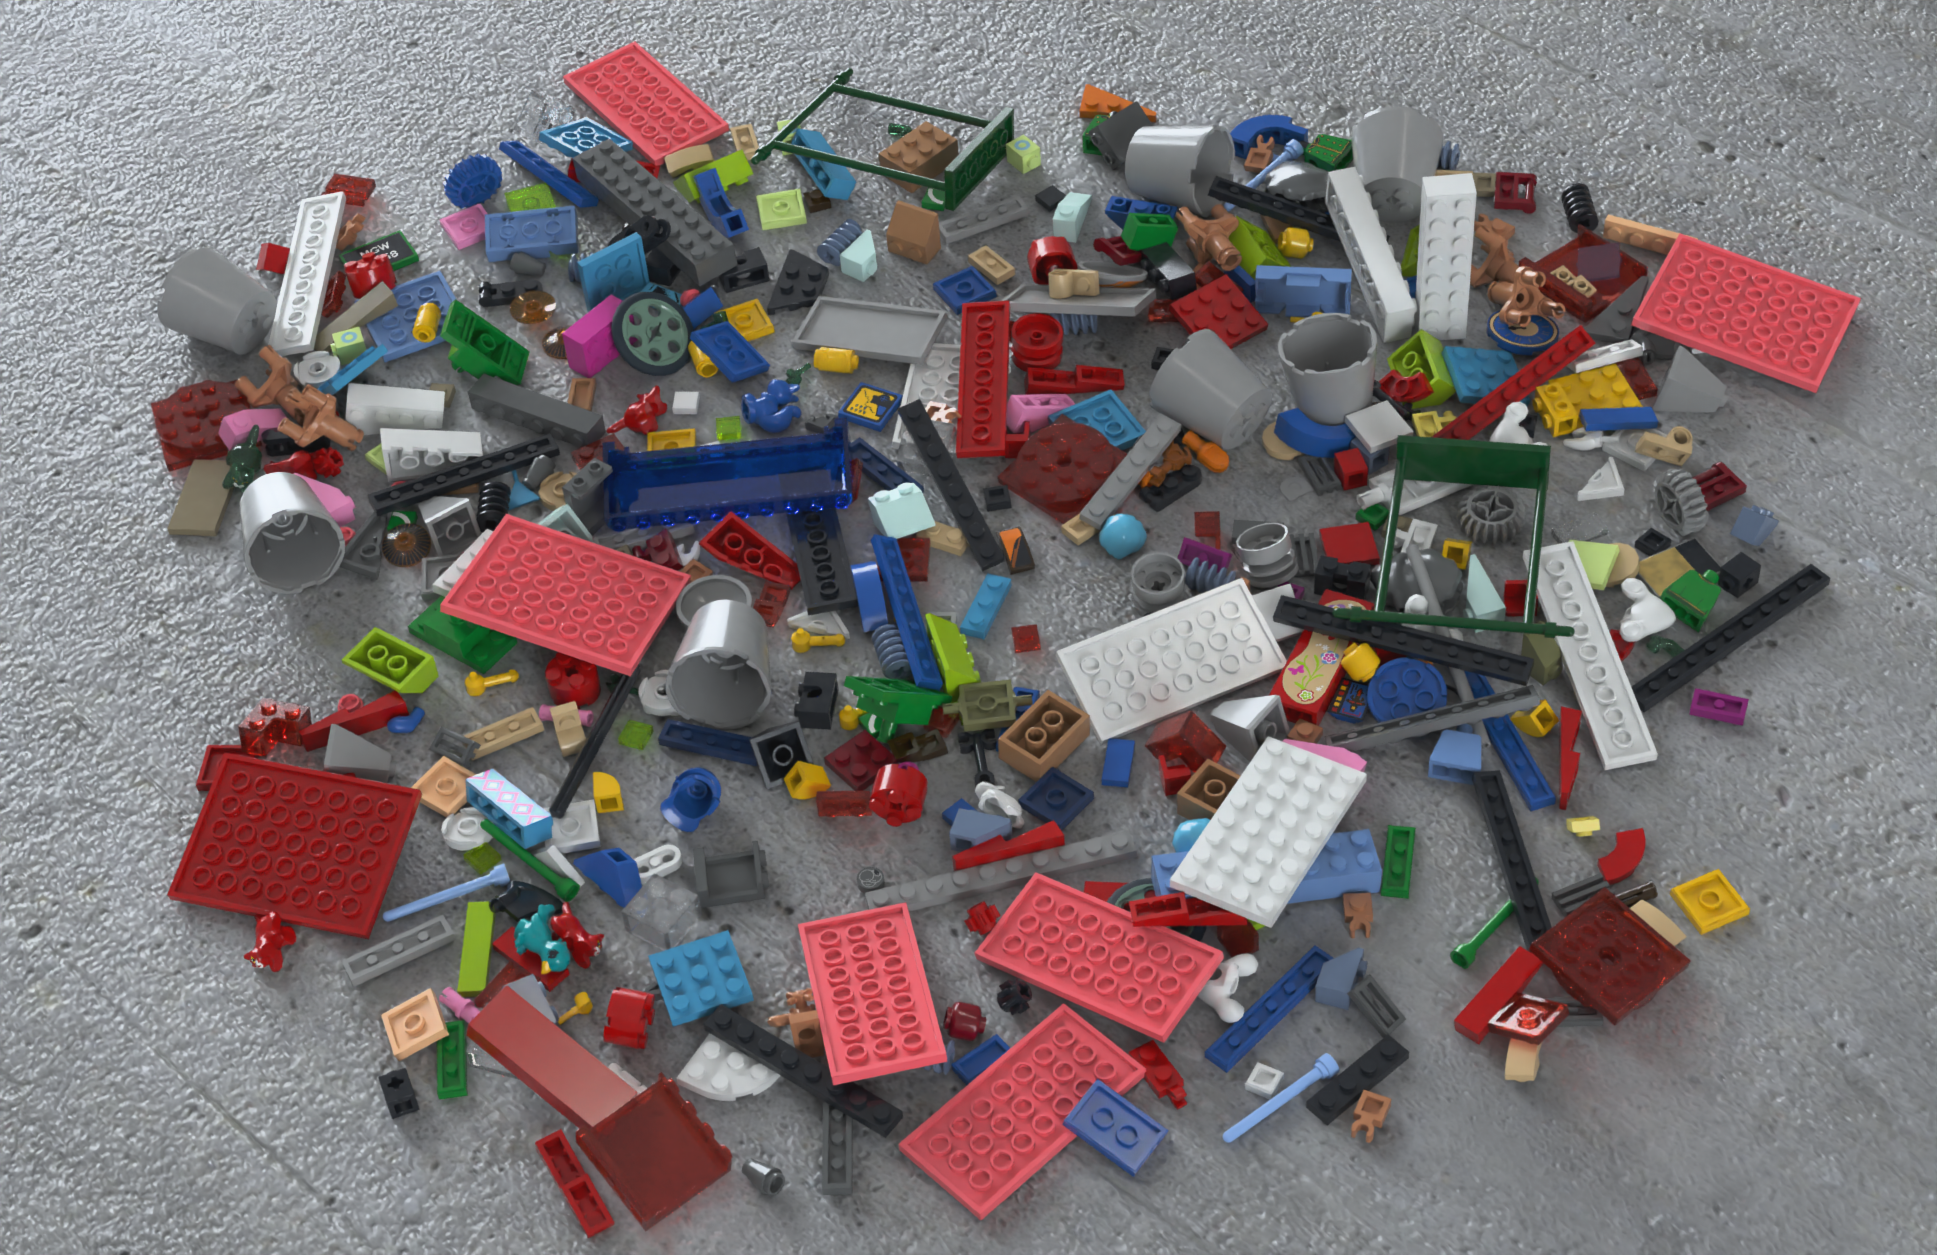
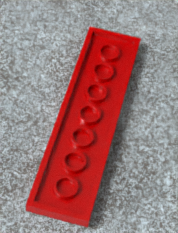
[956,300,1011,459]

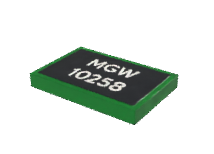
[338,230,419,271]

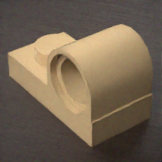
[1048,269,1100,299]
[1635,426,1693,467]
[550,701,586,757]

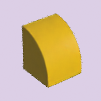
[1442,538,1472,570]
[1510,699,1560,737]
[784,761,831,799]
[593,772,624,813]

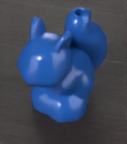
[741,379,802,433]

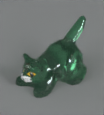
[222,425,262,493]

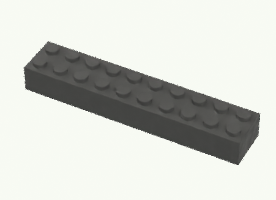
[572,138,738,286]

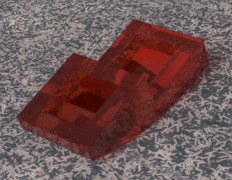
[753,581,791,628]

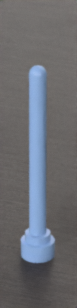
[1223,139,1304,212]
[383,863,511,922]
[1223,1053,1339,1143]

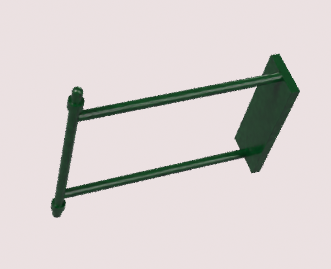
[751,68,1014,211]
[1332,435,1575,638]

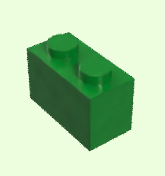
[1121,213,1178,251]

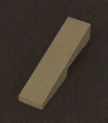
[314,281,398,353]

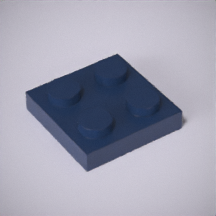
[1018,767,1094,831]

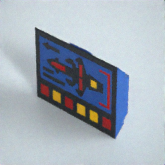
[1327,678,1369,724]

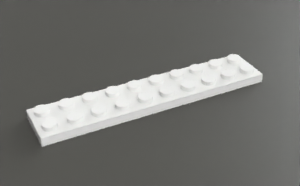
[268,192,346,357]
[1522,541,1658,770]

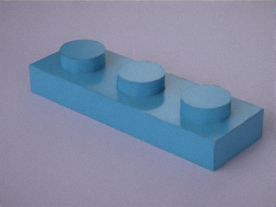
[960,573,1012,640]

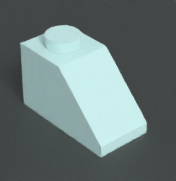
[840,229,877,282]

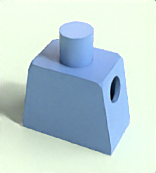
[1428,724,1481,785]

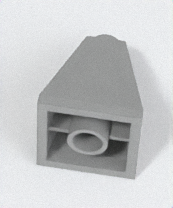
[1652,345,1729,412]
[418,496,481,556]
[1210,695,1290,762]
[323,724,396,783]

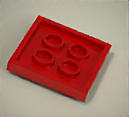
[1169,274,1269,349]

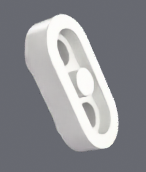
[634,845,682,884]

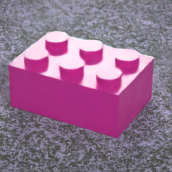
[562,295,638,378]

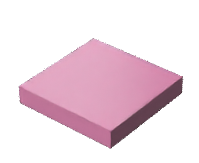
[440,204,488,250]

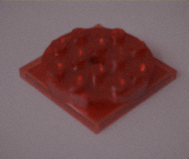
[151,379,262,472]
[997,414,1127,524]
[1529,887,1691,1025]

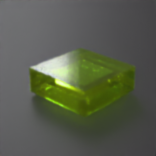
[716,416,742,441]
[618,720,654,750]
[463,842,502,875]

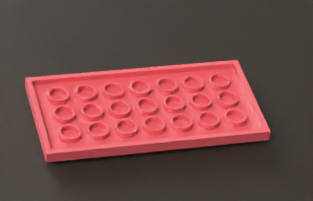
[563,41,729,166]
[975,872,1224,1043]
[798,902,947,1085]
[898,1003,1146,1220]

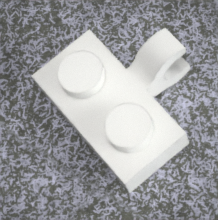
[1394,519,1438,553]

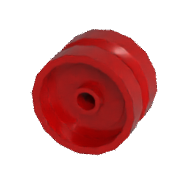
[1011,313,1063,372]

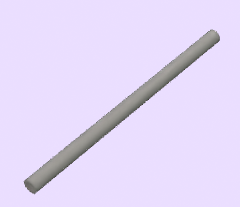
[1406,545,1491,749]

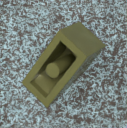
[1521,620,1563,686]

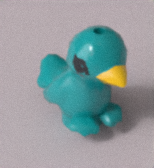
[514,904,571,974]

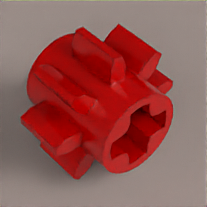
[313,447,344,478]
[964,901,1001,936]

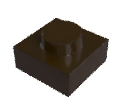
[803,189,832,213]

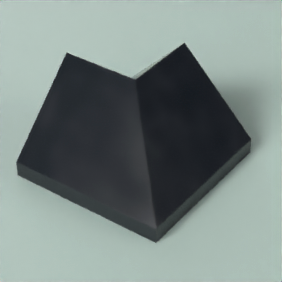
[749,721,814,789]

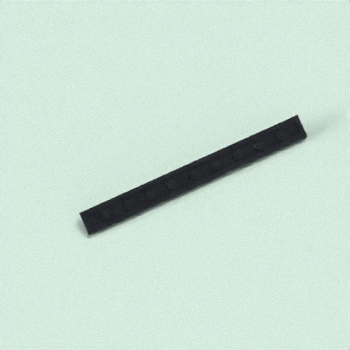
[1631,564,1830,713]
[1273,595,1534,686]

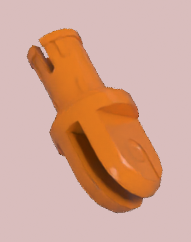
[1182,430,1230,473]

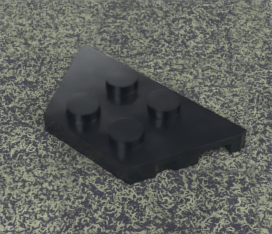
[767,249,829,315]

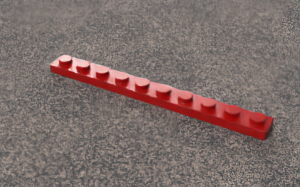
[1432,325,1596,440]

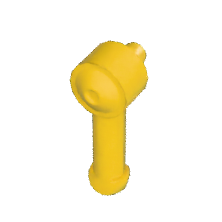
[791,628,846,653]
[465,669,519,697]
[839,705,868,730]

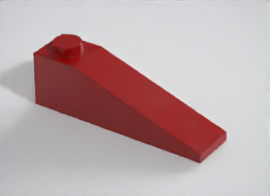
[699,512,801,590]

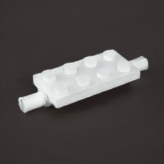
[1357,469,1473,515]

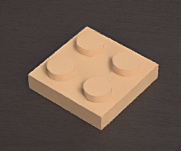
[411,756,477,818]
[381,988,449,1061]

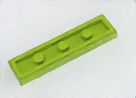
[457,901,496,997]

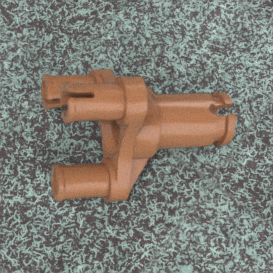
[1176,204,1242,271]
[1470,224,1519,288]
[1488,266,1565,327]
[235,345,305,426]
[277,384,364,451]

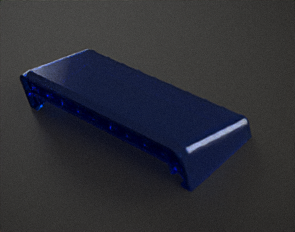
[602,417,853,532]

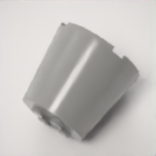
[1351,106,1443,223]
[1125,125,1235,217]
[157,245,277,355]
[1278,313,1377,426]
[1149,329,1272,450]
[240,472,345,594]
[666,600,771,730]

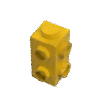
[1532,382,1578,437]

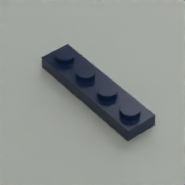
[841,437,924,494]
[658,719,758,766]

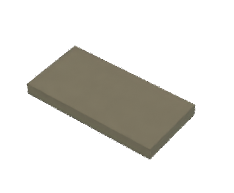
[167,459,242,536]

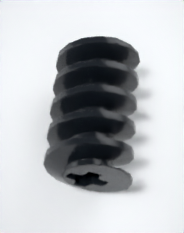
[1561,183,1599,234]
[476,481,511,533]

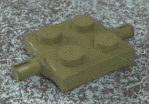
[942,679,1033,732]

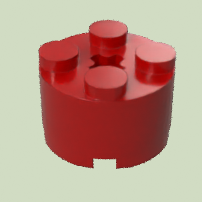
[1027,236,1078,285]
[344,252,397,299]
[545,652,601,709]
[868,764,928,827]
[603,987,655,1049]

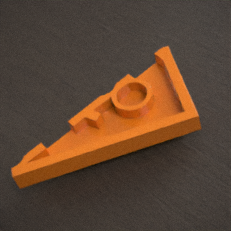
[1079,84,1156,123]

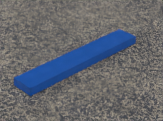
[499,140,599,208]
[1205,945,1334,1073]

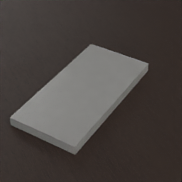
[1001,284,1156,316]
[792,296,947,365]

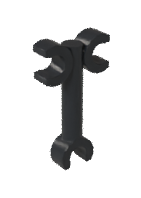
[1373,380,1421,421]
[958,729,997,788]

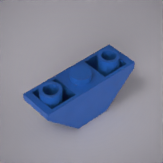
[1105,196,1178,230]
[573,848,645,908]

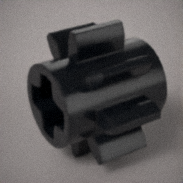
[997,978,1032,1015]

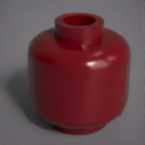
[943,1002,986,1041]

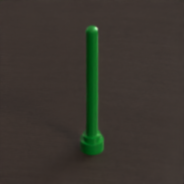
[480,819,580,902]
[1450,877,1539,969]

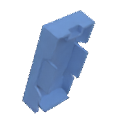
[485,206,579,262]
[1255,265,1352,317]

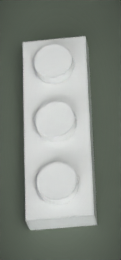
[1567,339,1643,373]

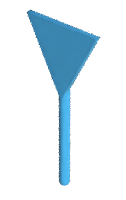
[508,470,540,511]

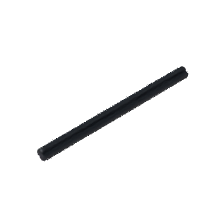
[549,664,641,819]

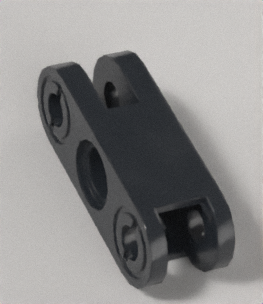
[608,215,671,254]

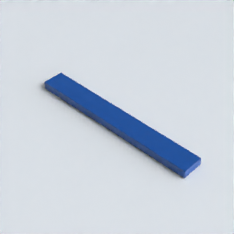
[871,534,943,690]
[1447,666,1556,812]

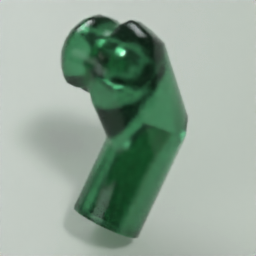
[888,123,912,138]
[1646,635,1684,658]

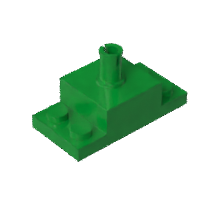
[440,299,530,386]
[408,595,518,675]
[844,676,953,743]

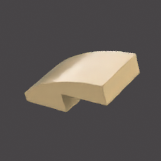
[664,144,715,178]
[1545,265,1597,303]
[1622,900,1687,954]
[1505,1029,1543,1082]

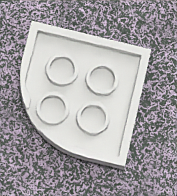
[677,1033,781,1101]

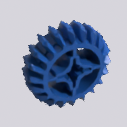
[443,154,503,209]

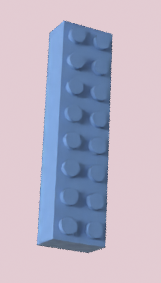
[1151,829,1382,904]

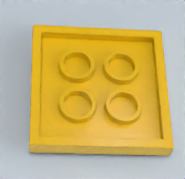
[1548,363,1643,429]

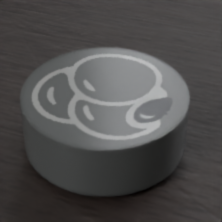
[857,867,885,894]

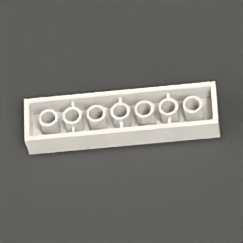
[1325,167,1417,343]
[1414,173,1477,340]

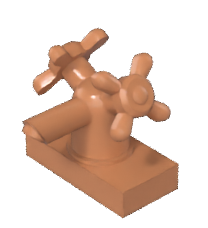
[767,988,824,1058]

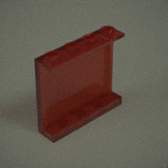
[1519,224,1648,323]
[576,1072,733,1232]

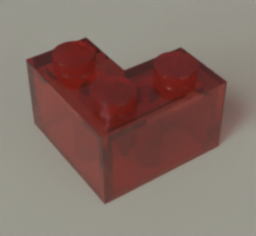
[238,698,312,757]
[1145,710,1227,773]

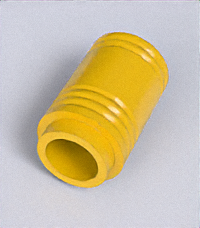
[412,303,441,343]
[688,341,718,378]
[814,347,859,374]

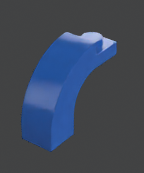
[1230,115,1308,159]
[693,168,749,238]
[1274,408,1356,458]
[850,561,888,632]

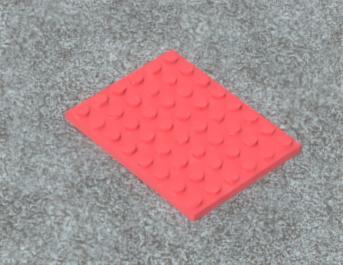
[1631,233,1861,393]
[440,514,691,676]

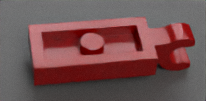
[1129,1040,1187,1110]

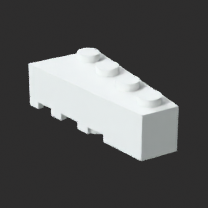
[345,383,445,435]
[380,428,483,482]

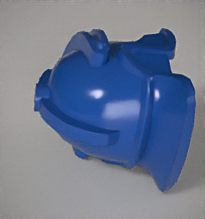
[660,767,721,832]

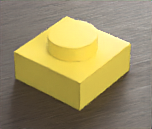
[1566,816,1600,837]

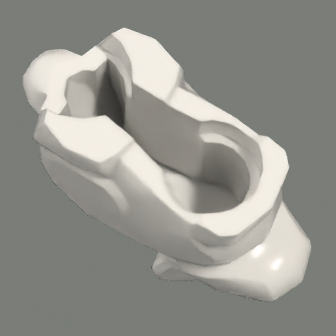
[975,782,1025,829]

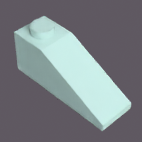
[1053,192,1092,243]
[1463,554,1506,633]

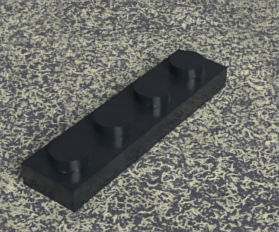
[1306,1034,1409,1126]

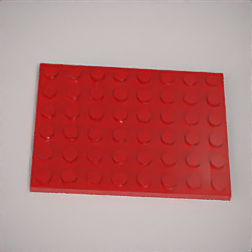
[167,753,422,940]

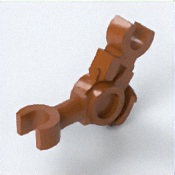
[1149,440,1192,487]

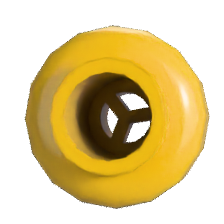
[1278,227,1313,259]
[1341,642,1380,682]

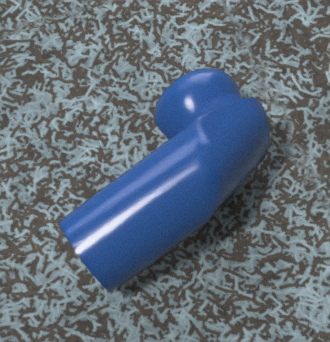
[387,707,425,733]

